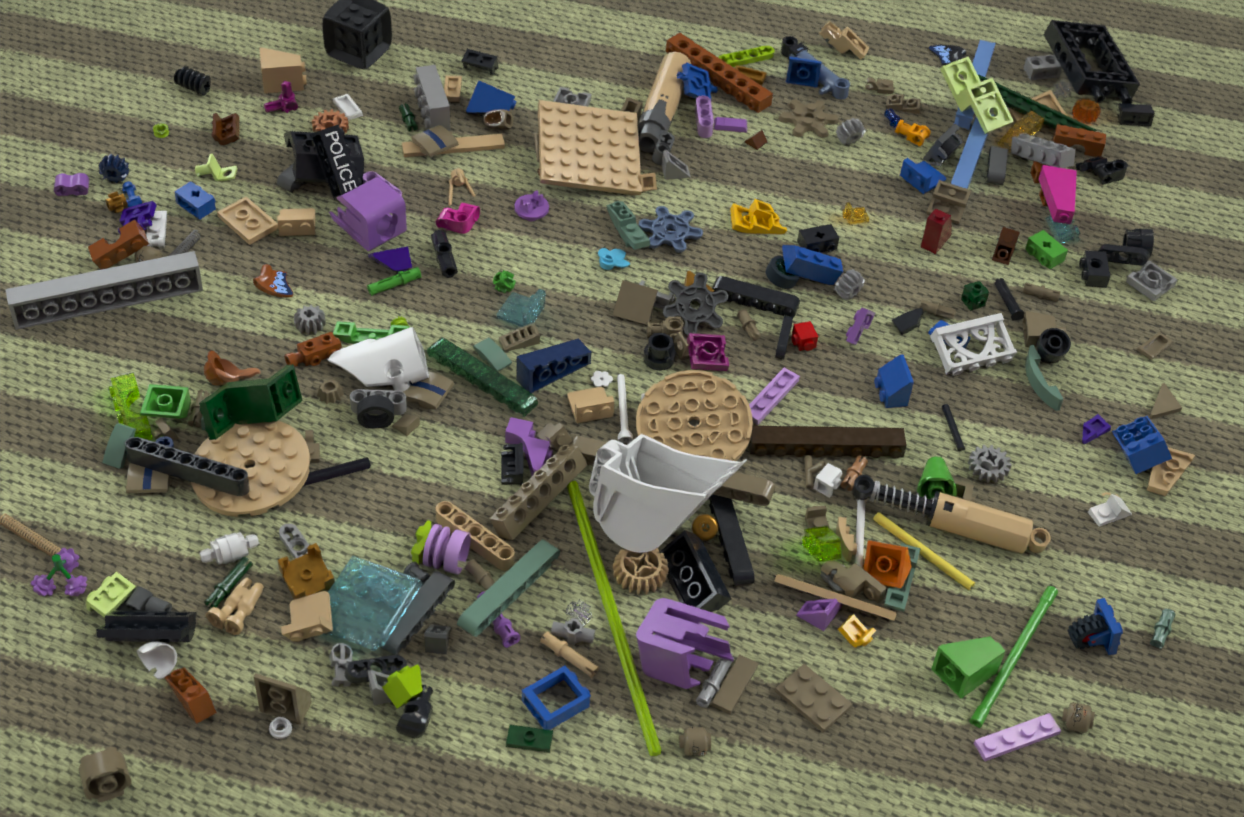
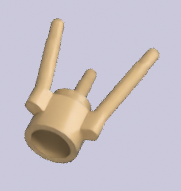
[448,168,476,206]

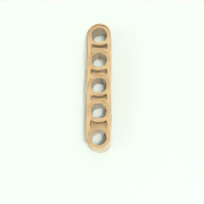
[436,501,515,571]

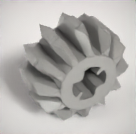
[836,118,865,145]
[834,269,865,300]
[294,304,326,335]

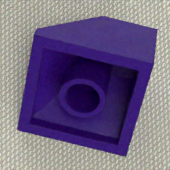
[368,246,412,273]

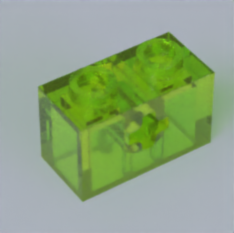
[802,526,842,562]

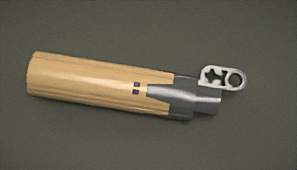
[637,52,691,165]

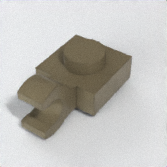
[865,77,894,94]
[305,430,320,463]

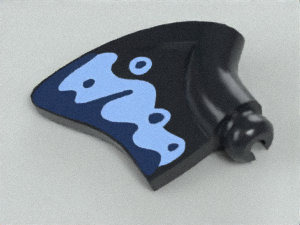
[929,45,966,66]

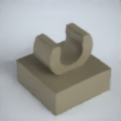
[151,417,179,441]

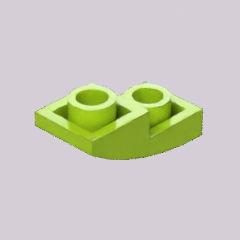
[411,520,432,565]

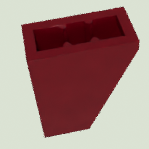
[921,208,952,254]

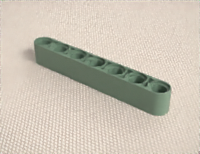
[457,539,560,637]

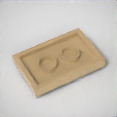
[217,197,278,245]

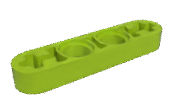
[718,45,775,67]

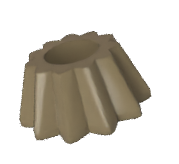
[317,379,344,404]

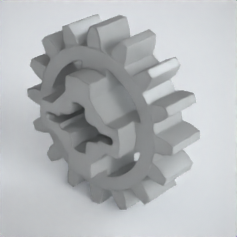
[968,445,1012,483]

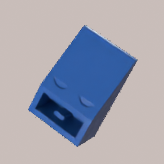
[1112,416,1172,474]

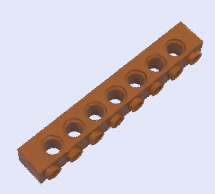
[666,33,773,113]

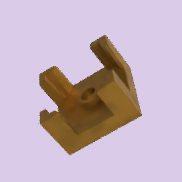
[278,543,335,600]

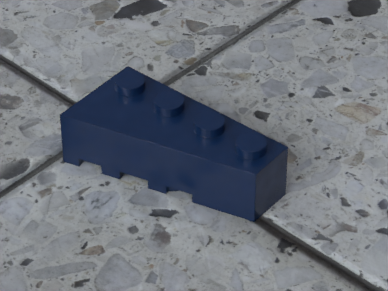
[516,338,592,394]

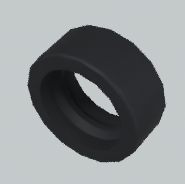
[357,395,394,429]

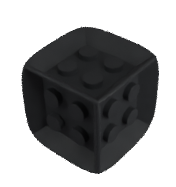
[322,0,392,69]

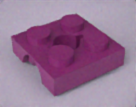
[687,333,729,371]

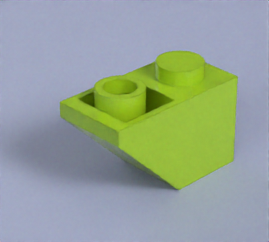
[382,664,422,709]

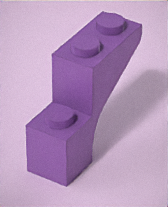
[505,417,553,476]

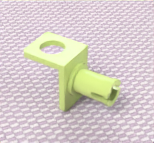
[195,154,238,181]

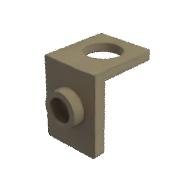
[673,332,689,359]

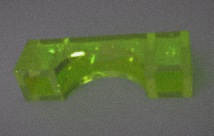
[109,372,153,440]

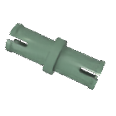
[1150,609,1176,649]

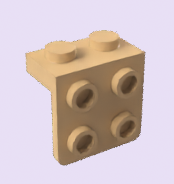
[277,208,315,236]
[567,387,614,423]
[281,591,333,641]

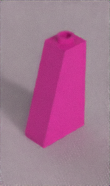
[1039,165,1077,224]

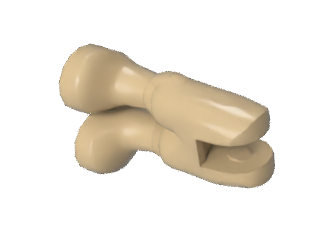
[206,577,264,635]

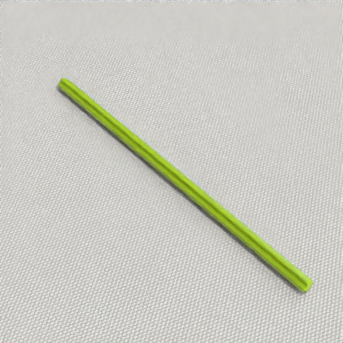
[567,480,661,757]

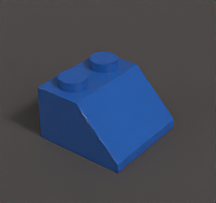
[874,354,914,408]

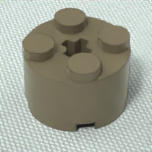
[79,747,131,802]

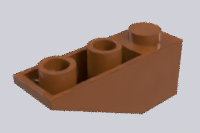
[164,667,217,724]

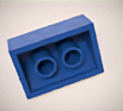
[782,245,843,285]

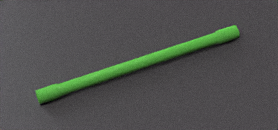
[970,586,1058,728]

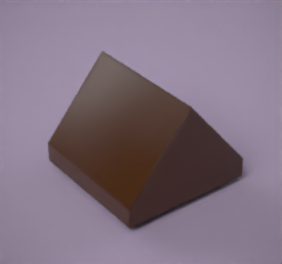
[744,130,767,150]

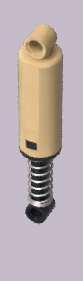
[852,475,1051,554]

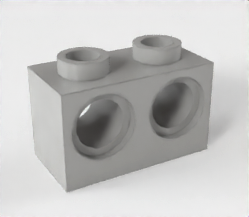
[1024,55,1062,80]

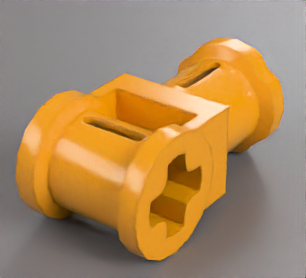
[895,120,931,146]

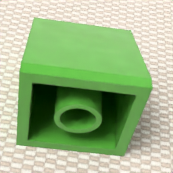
[931,636,1005,699]

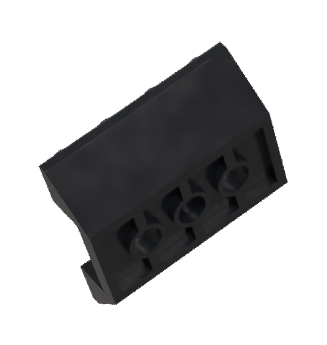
[284,131,364,184]

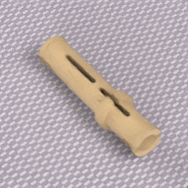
[540,631,599,678]

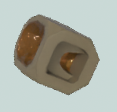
[483,109,513,129]

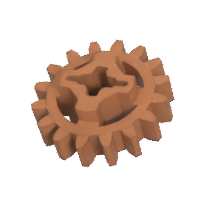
[312,109,349,133]

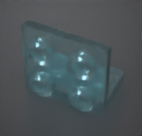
[497,289,546,327]

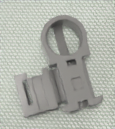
[329,643,371,686]

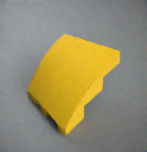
[730,199,787,234]

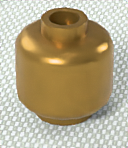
[691,514,718,540]

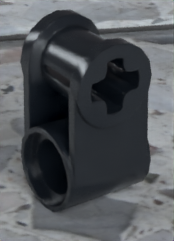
[1093,159,1128,185]

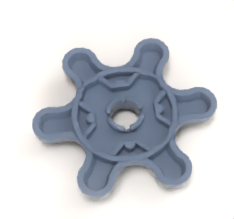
[639,206,703,253]

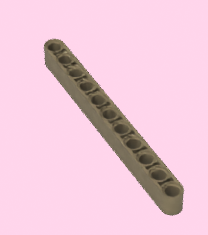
[569,436,776,506]

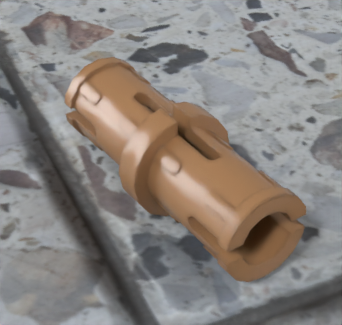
[841,456,868,491]

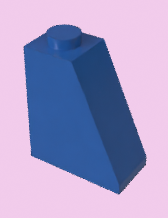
[466,80,517,113]

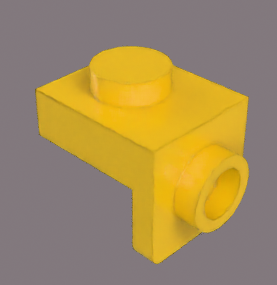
[838,614,876,648]

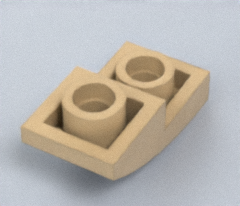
[836,517,857,562]

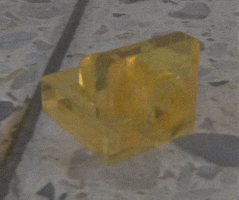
[842,202,870,225]

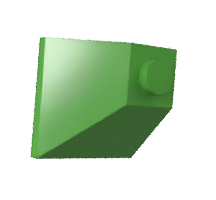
[140,384,191,419]

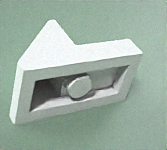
[1088,494,1132,527]

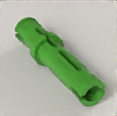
[367,267,422,296]

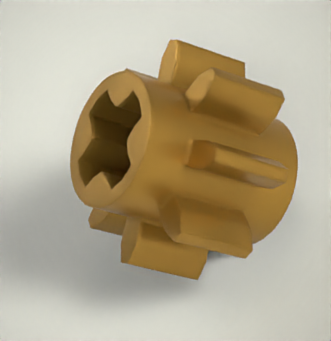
[105,191,127,213]

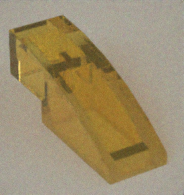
[997,111,1044,153]

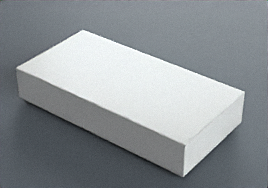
[333,94,363,120]

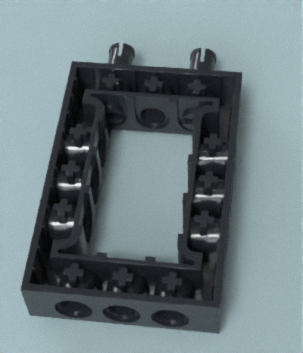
[1044,20,1140,104]

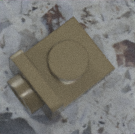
[805,506,831,538]

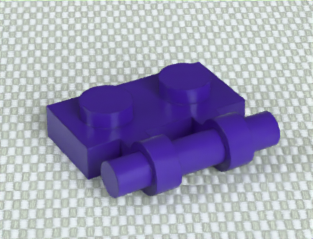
[118,201,157,235]

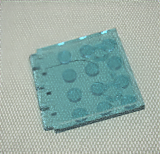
[328,555,422,651]

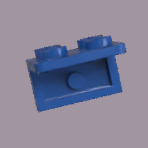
[900,158,946,194]

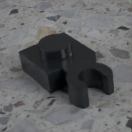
[1075,156,1107,172]

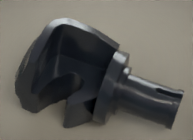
[396,685,433,738]

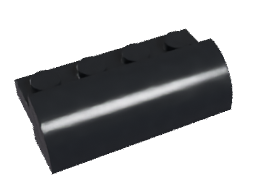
[96,611,196,642]

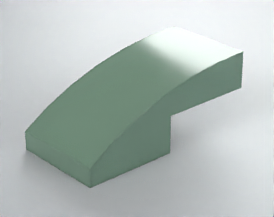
[473,337,512,373]
[102,423,136,469]

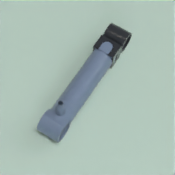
[781,36,850,99]

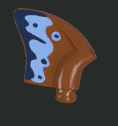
[253,264,293,298]

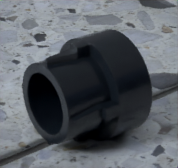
[1123,228,1154,258]
[1036,328,1071,363]
[643,333,676,371]

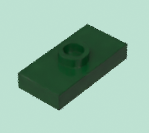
[506,724,553,753]

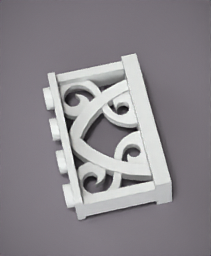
[930,313,1017,375]

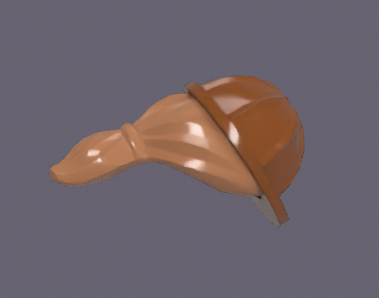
[204,351,261,385]

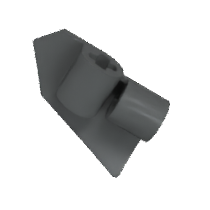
[119,586,172,611]

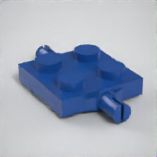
[676,63,718,100]

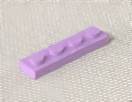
[749,368,800,425]
[974,713,1061,761]

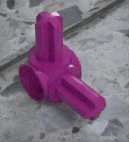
[264,81,298,113]

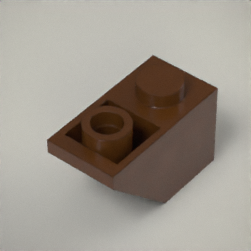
[992,227,1020,265]

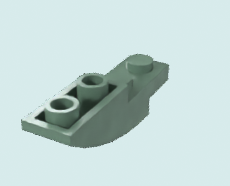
[607,201,650,250]

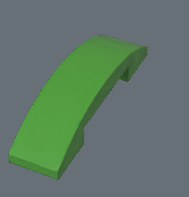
[333,321,410,344]

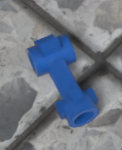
[122,181,142,208]

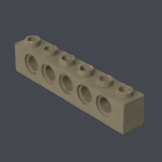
[489,445,587,540]

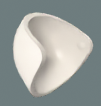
[137,641,177,679]

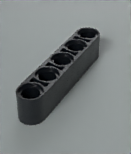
[712,276,800,318]

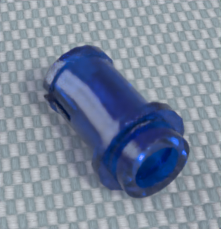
[884,108,902,128]

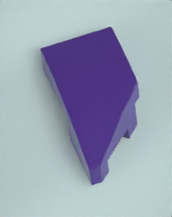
[1082,414,1111,444]

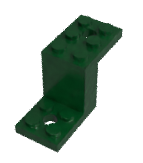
[199,365,303,440]

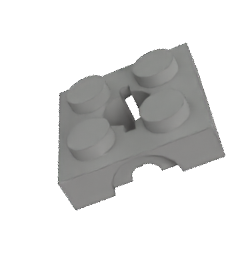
[553,87,591,106]
[1126,260,1178,301]

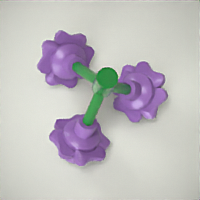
[30,548,87,596]

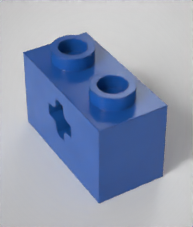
[174,181,216,220]

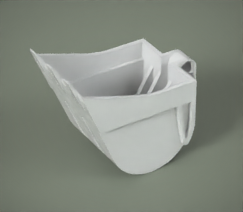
[589,434,747,553]

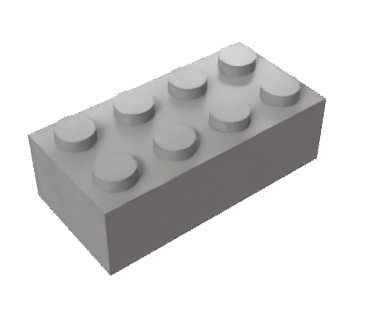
[413,65,450,131]

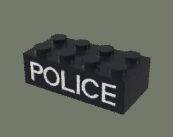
[310,124,362,200]

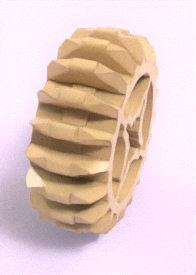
[613,548,669,595]

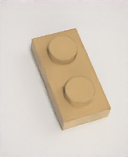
[444,75,462,102]

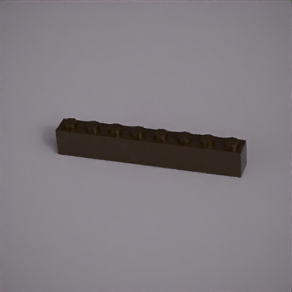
[749,425,907,458]

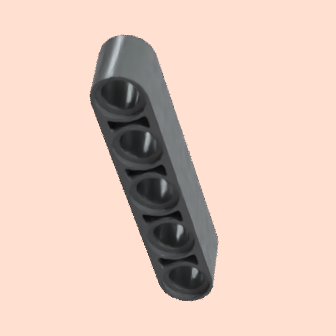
[378,571,455,655]

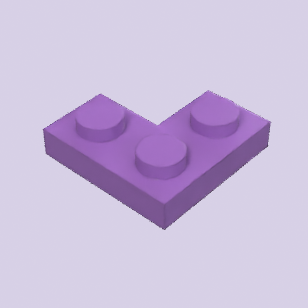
[846,307,875,345]

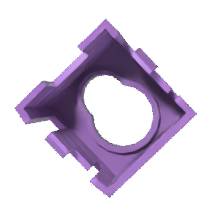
[329,176,407,252]
[636,598,734,689]

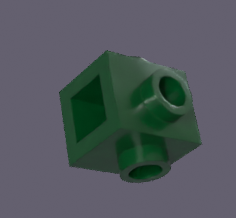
[961,281,989,311]

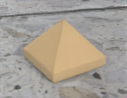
[638,173,657,192]

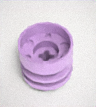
[423,524,471,575]

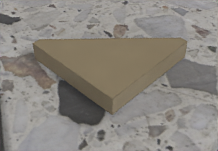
[1150,383,1182,419]

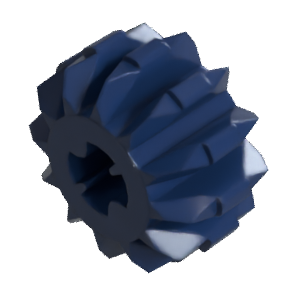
[99,153,129,184]

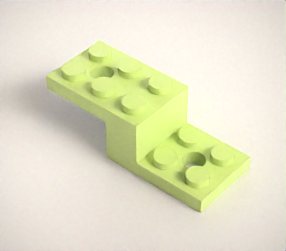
[940,56,1014,134]

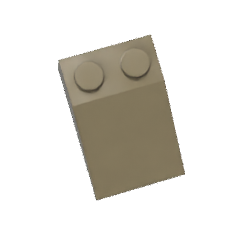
[254,673,312,724]

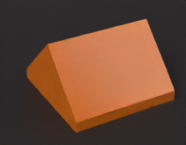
[864,540,912,588]

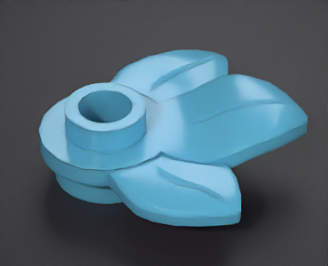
[598,248,630,270]

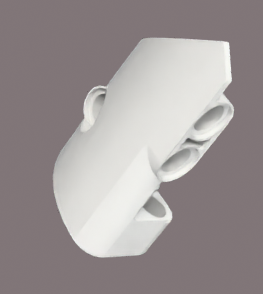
[327,327,429,392]

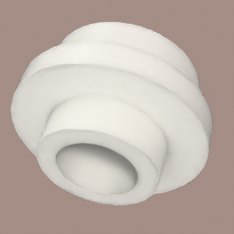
[269,717,292,739]

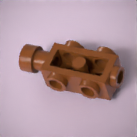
[284,332,342,367]

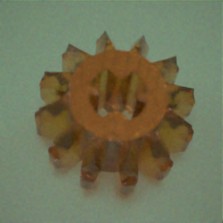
[1072,98,1101,124]

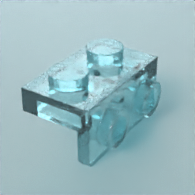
[1045,215,1081,244]

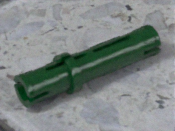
[204,557,253,609]

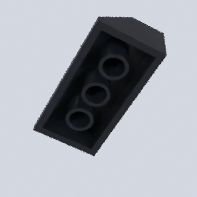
[659,530,732,612]

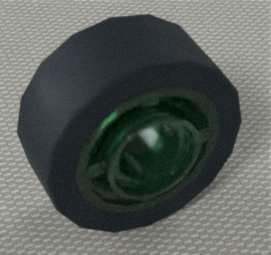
[765,255,801,289]

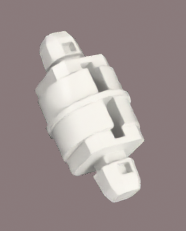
[200,532,259,565]

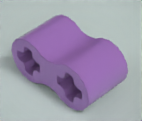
[54,173,89,196]

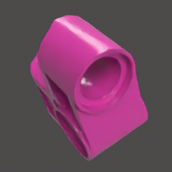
[435,203,480,234]

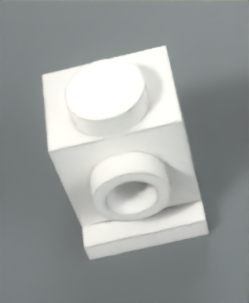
[813,463,842,498]

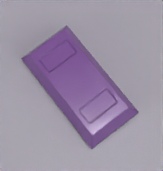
[714,117,747,132]

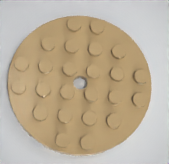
[636,370,753,461]
[191,421,311,517]

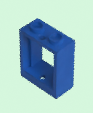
[522,666,591,730]

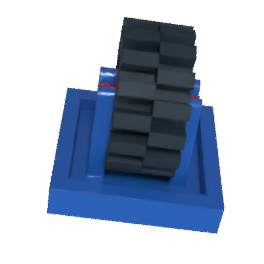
[1067,598,1123,655]

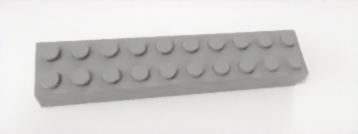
[5,251,203,330]

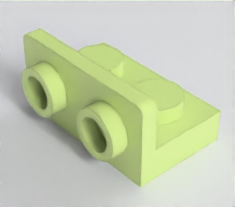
[86,572,136,618]

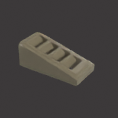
[499,323,540,352]

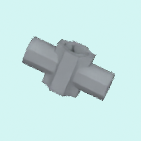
[551,618,595,645]

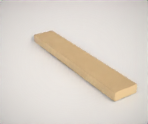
[402,134,505,157]
[774,574,897,621]

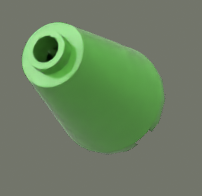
[917,456,957,500]

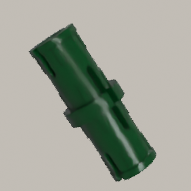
[399,103,418,132]

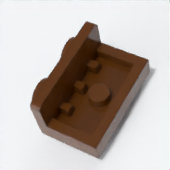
[211,113,240,145]

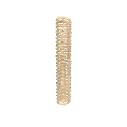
[0,514,61,557]

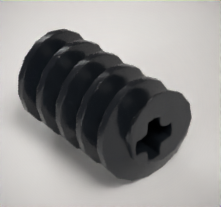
[174,66,211,96]

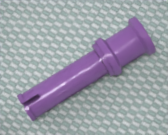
[477,591,520,648]

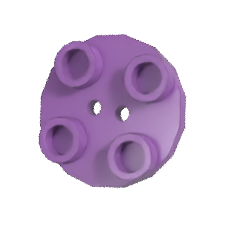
[514,190,549,221]

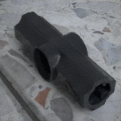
[431,230,458,278]

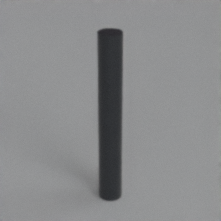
[942,404,965,451]

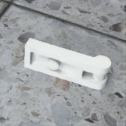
[146,211,167,248]

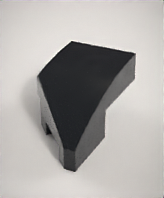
[892,308,924,335]

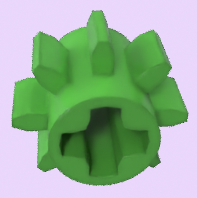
[493,270,516,293]

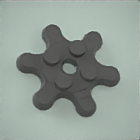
[663,272,728,335]

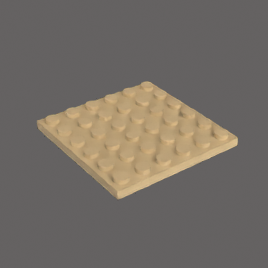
[538,100,642,195]

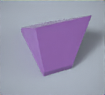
[796,599,844,631]

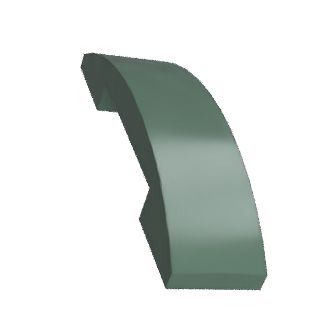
[1025,345,1063,411]
[884,543,921,612]

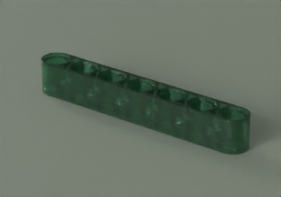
[427,337,538,417]

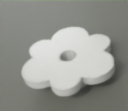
[591,371,613,387]

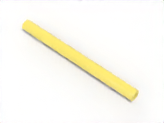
[873,512,975,590]

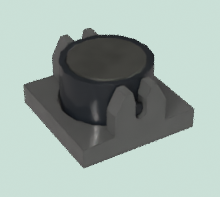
[923,123,963,164]

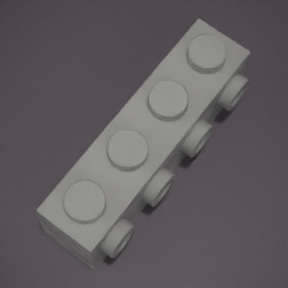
[1011,133,1076,168]

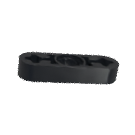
[1098,244,1150,266]
[775,316,793,359]
[345,655,407,684]

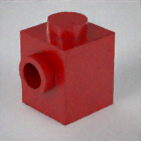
[791,321,818,351]

